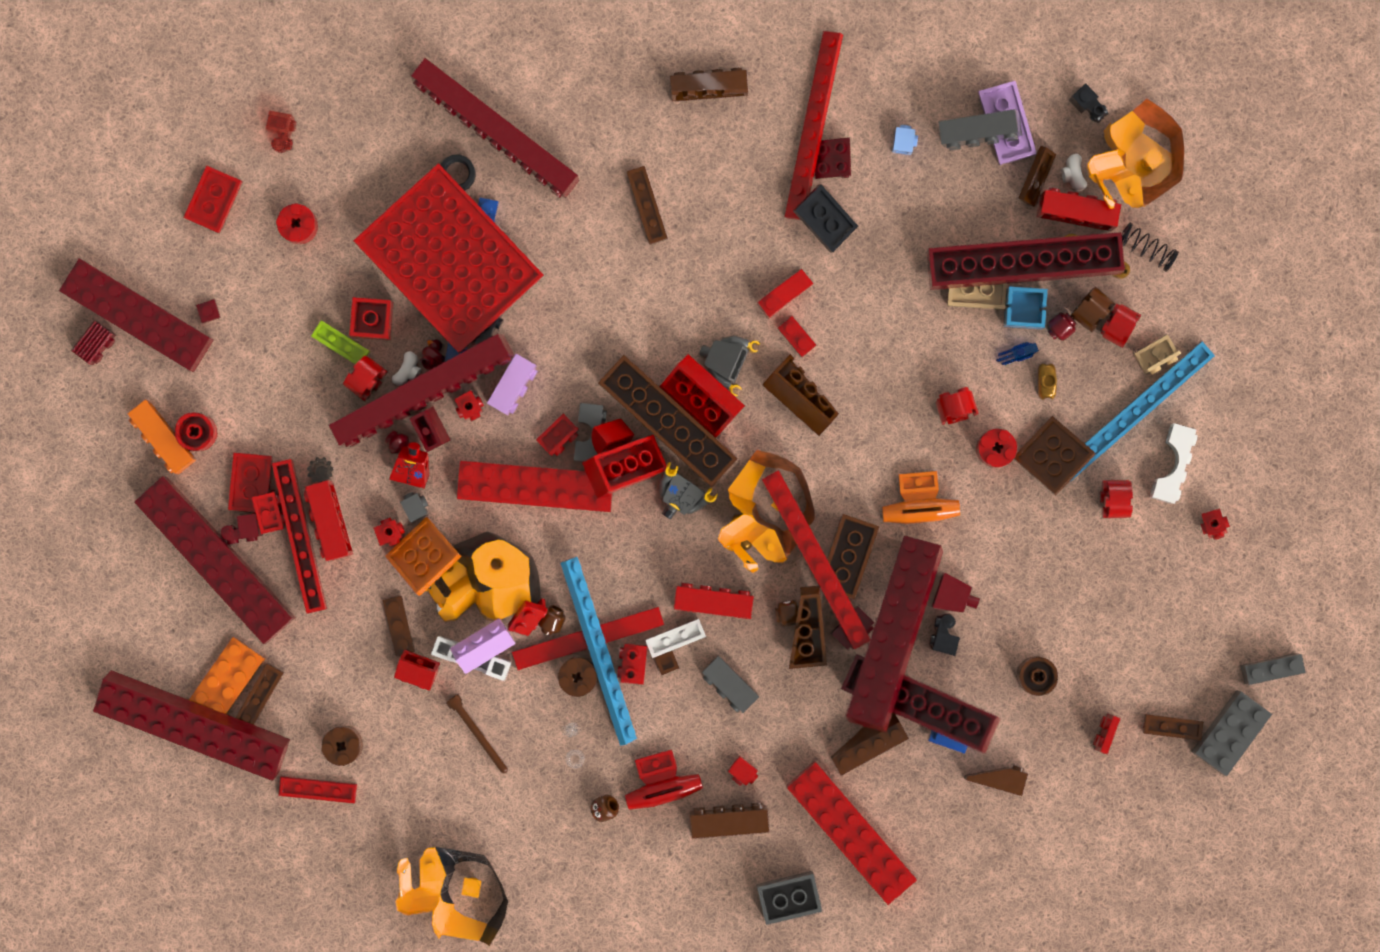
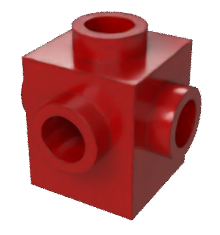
[454,390,484,422]
[1200,508,1230,540]
[373,517,405,546]

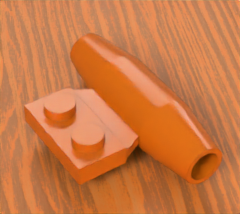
[882,471,960,524]

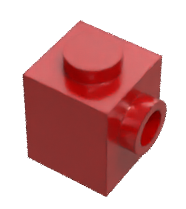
[728,755,759,786]

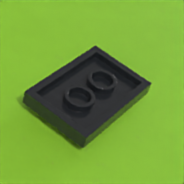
[793,184,858,253]

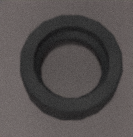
[441,154,476,191]

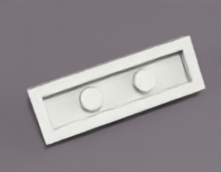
[645,619,706,658]

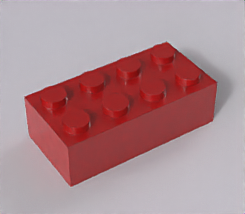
[1036,188,1122,231]
[659,354,745,438]
[582,435,667,498]
[304,480,354,561]
[674,582,754,619]

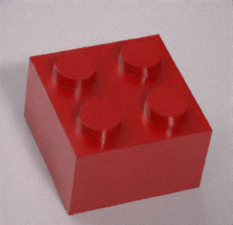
[349,297,394,341]

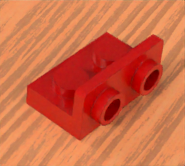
[252,490,285,534]

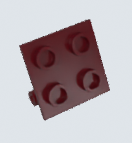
[815,137,851,179]

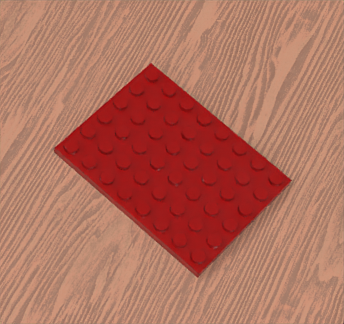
[353,163,544,354]

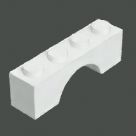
[1150,423,1197,504]
[431,636,512,681]

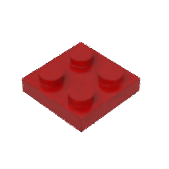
[1093,713,1121,755]

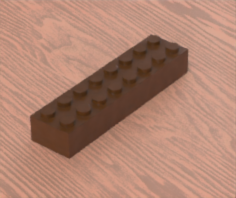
[598,355,738,488]

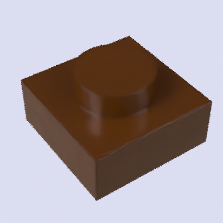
[654,651,679,675]

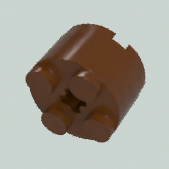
[1070,286,1116,333]
[1016,656,1058,696]
[558,657,597,697]
[321,726,363,766]

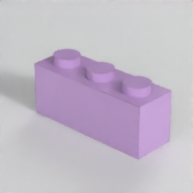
[487,354,538,415]
[450,618,515,674]

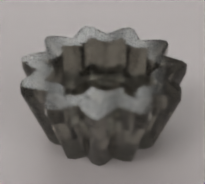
[307,457,334,483]

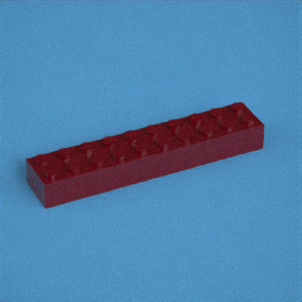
[411,58,580,199]
[926,232,1125,290]
[328,334,515,447]
[134,476,296,644]
[846,535,943,732]
[93,670,290,781]

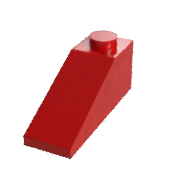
[757,269,814,319]

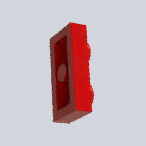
[777,316,817,358]

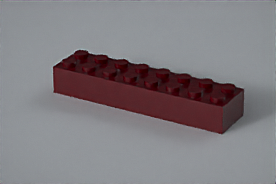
[59,258,214,372]
[841,654,1001,754]

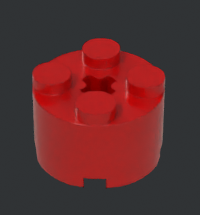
[276,203,318,244]
[1100,304,1141,348]
[343,355,388,402]
[935,387,979,425]
[175,412,218,452]
[976,429,1017,468]
[1099,480,1133,518]

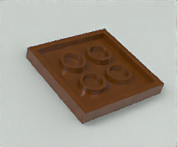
[1014,416,1096,496]

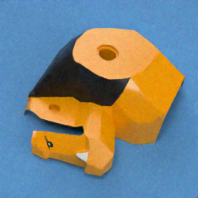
[426,531,541,622]

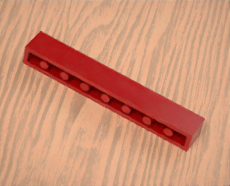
[272,459,327,614]

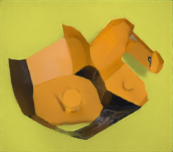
[396,847,508,946]

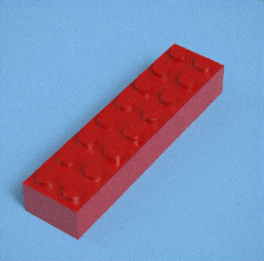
[457,461,613,512]
[786,761,917,905]

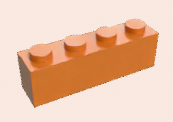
[128,399,196,474]

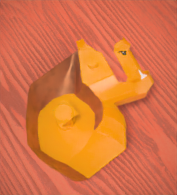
[1086,99,1184,209]
[718,450,815,573]

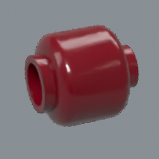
[1048,312,1077,341]

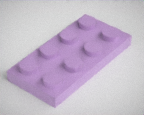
[978,81,1037,165]

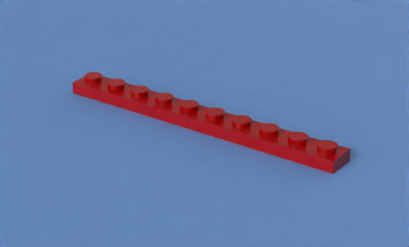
[784,31,843,220]
[762,470,870,650]

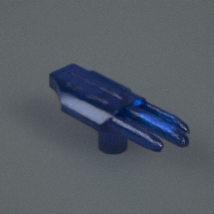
[996,342,1039,365]

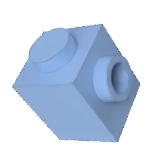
[892,125,918,155]

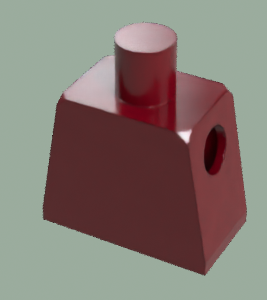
[931,573,980,613]

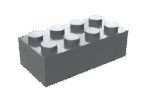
[938,109,1022,151]
[1191,690,1272,777]

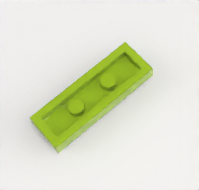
[311,320,370,364]

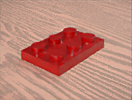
[183,165,243,234]
[228,453,273,512]

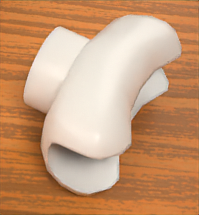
[1061,154,1087,191]
[392,351,421,386]

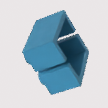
[1004,286,1048,330]

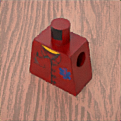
[389,442,430,489]

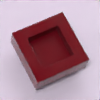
[196,299,221,324]

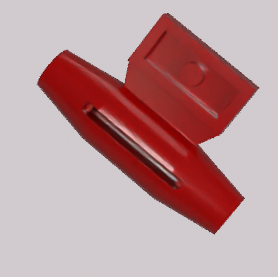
[625,749,703,810]

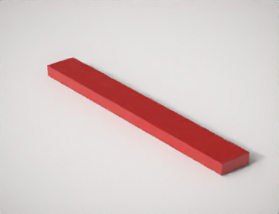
[512,607,664,670]

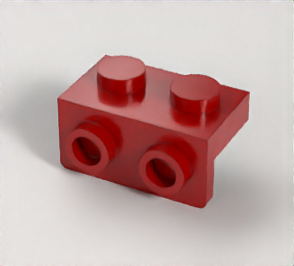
[536,413,579,456]
[507,598,547,636]

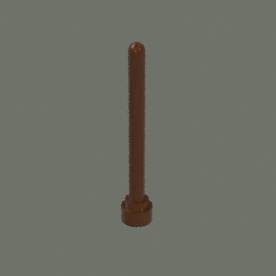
[446,694,508,774]

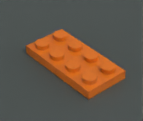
[189,637,265,714]

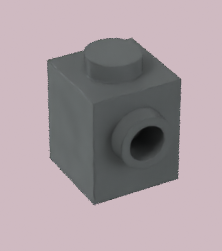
[400,492,429,523]

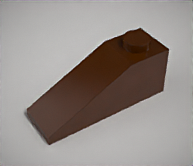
[964,765,1028,796]

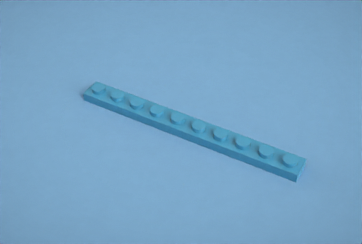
[1071,341,1215,481]
[560,557,637,746]

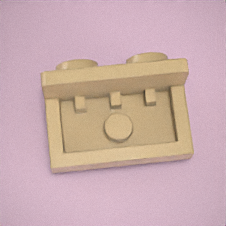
[1133,335,1181,374]

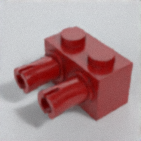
[617,643,647,685]

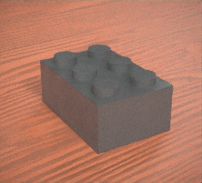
[756,871,823,925]

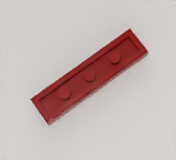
[278,776,357,804]

